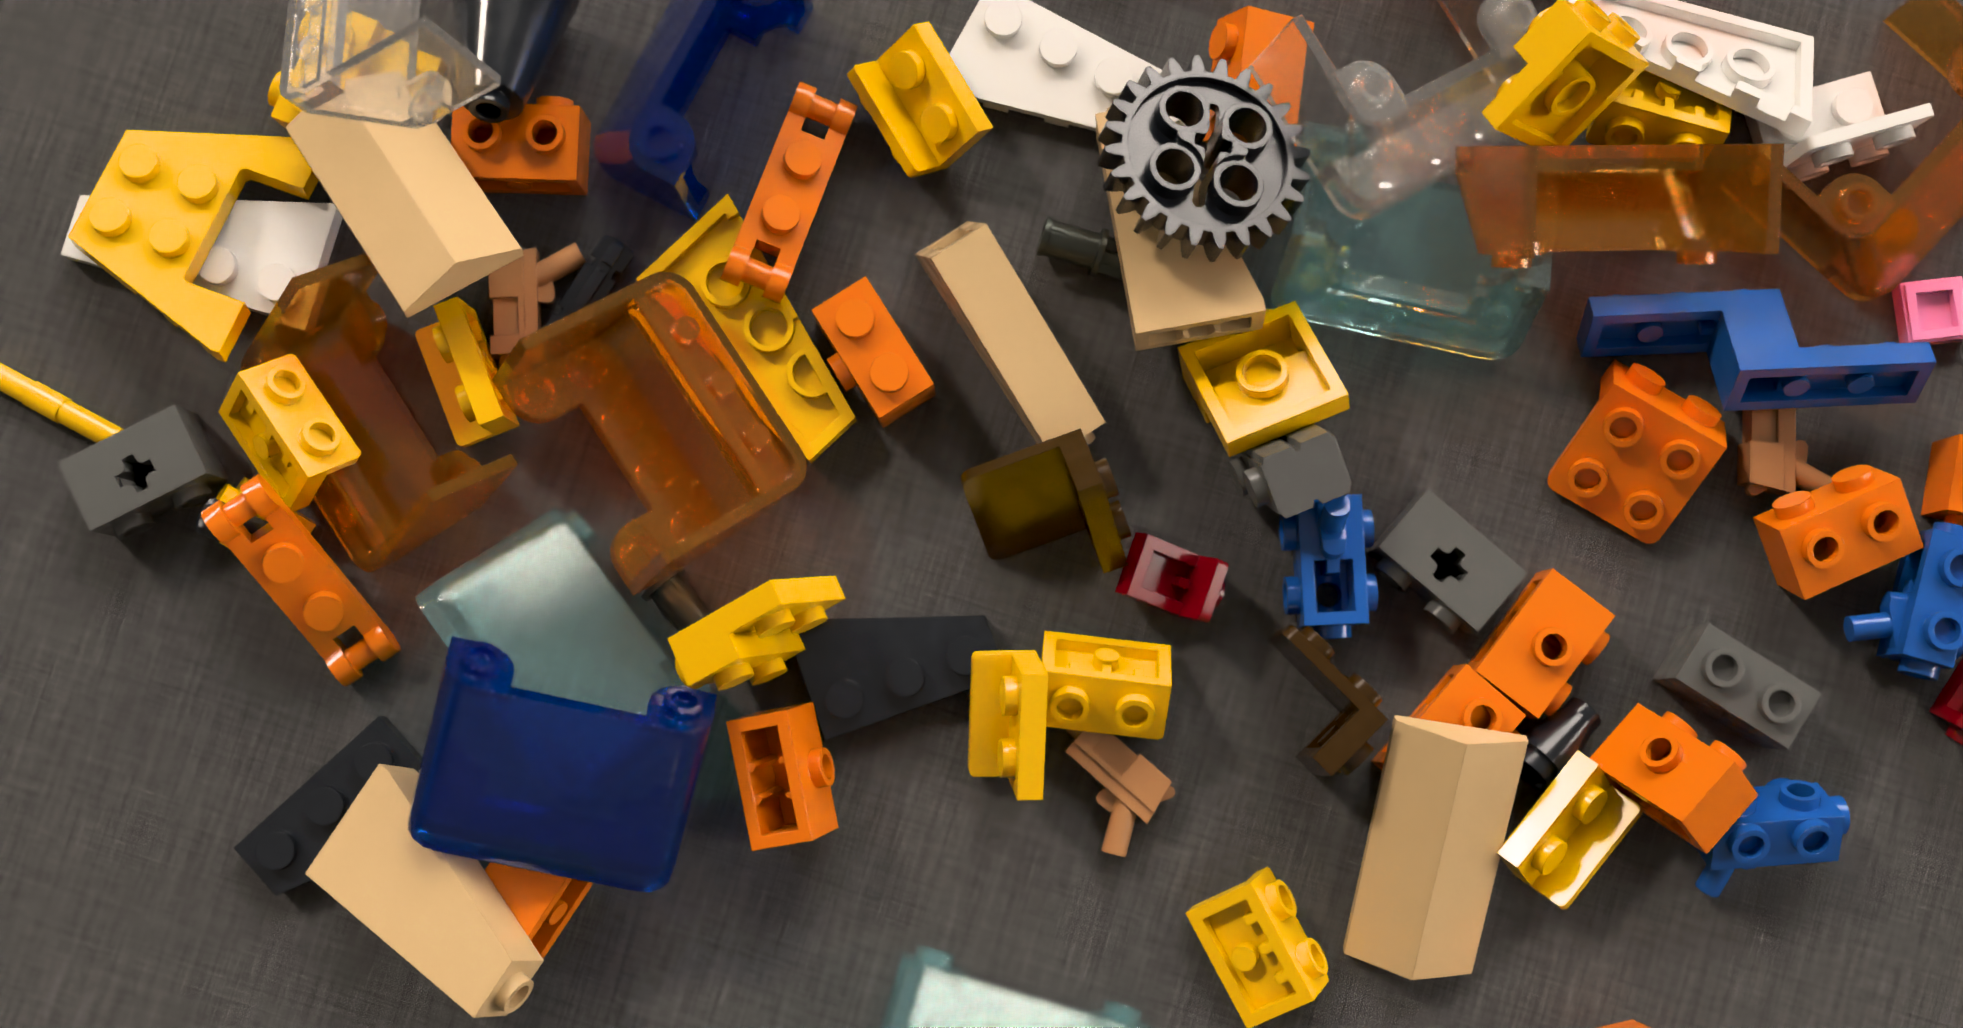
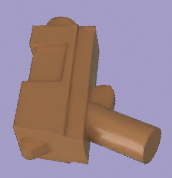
[488,242,587,371]
[1737,408,1832,496]
[1064,729,1175,857]

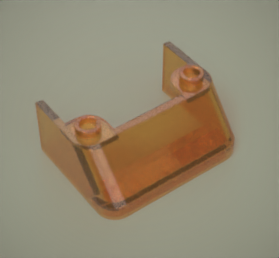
[1727,0,1963,301]
[1454,143,1784,268]
[241,253,518,572]

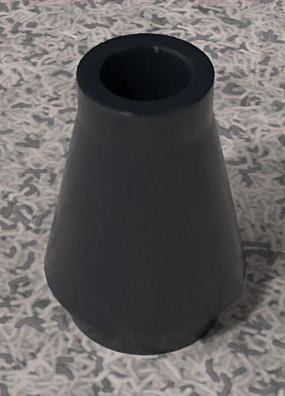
[1520,697,1601,792]

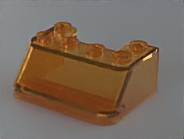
[492,271,807,596]

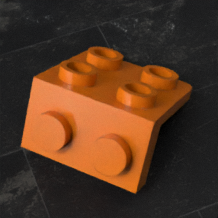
[1547,359,1727,544]

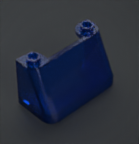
[594,0,814,222]
[408,636,717,892]

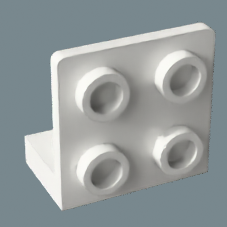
[1744,71,1934,184]

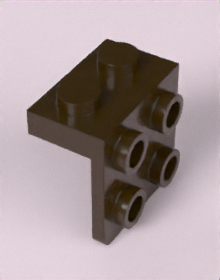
[960,428,1131,574]
[1269,625,1388,777]

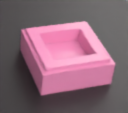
[1891,276,1963,345]

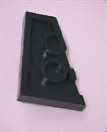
[796,615,997,740]
[234,716,469,896]

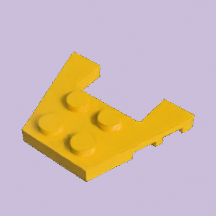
[68,130,319,362]

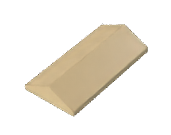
[286,69,524,318]
[1343,715,1528,980]

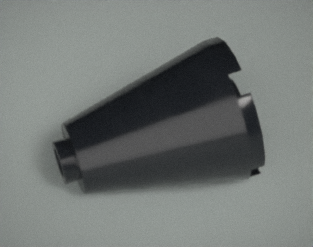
[453,0,579,123]

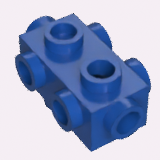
[1279,494,1378,640]
[1843,522,1963,681]
[1686,778,1850,897]

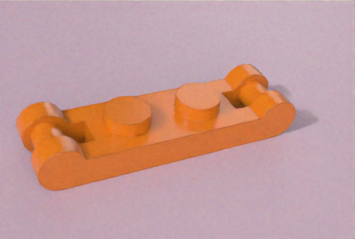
[720,81,858,304]
[201,474,401,687]

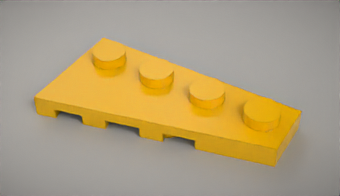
[636,193,857,464]

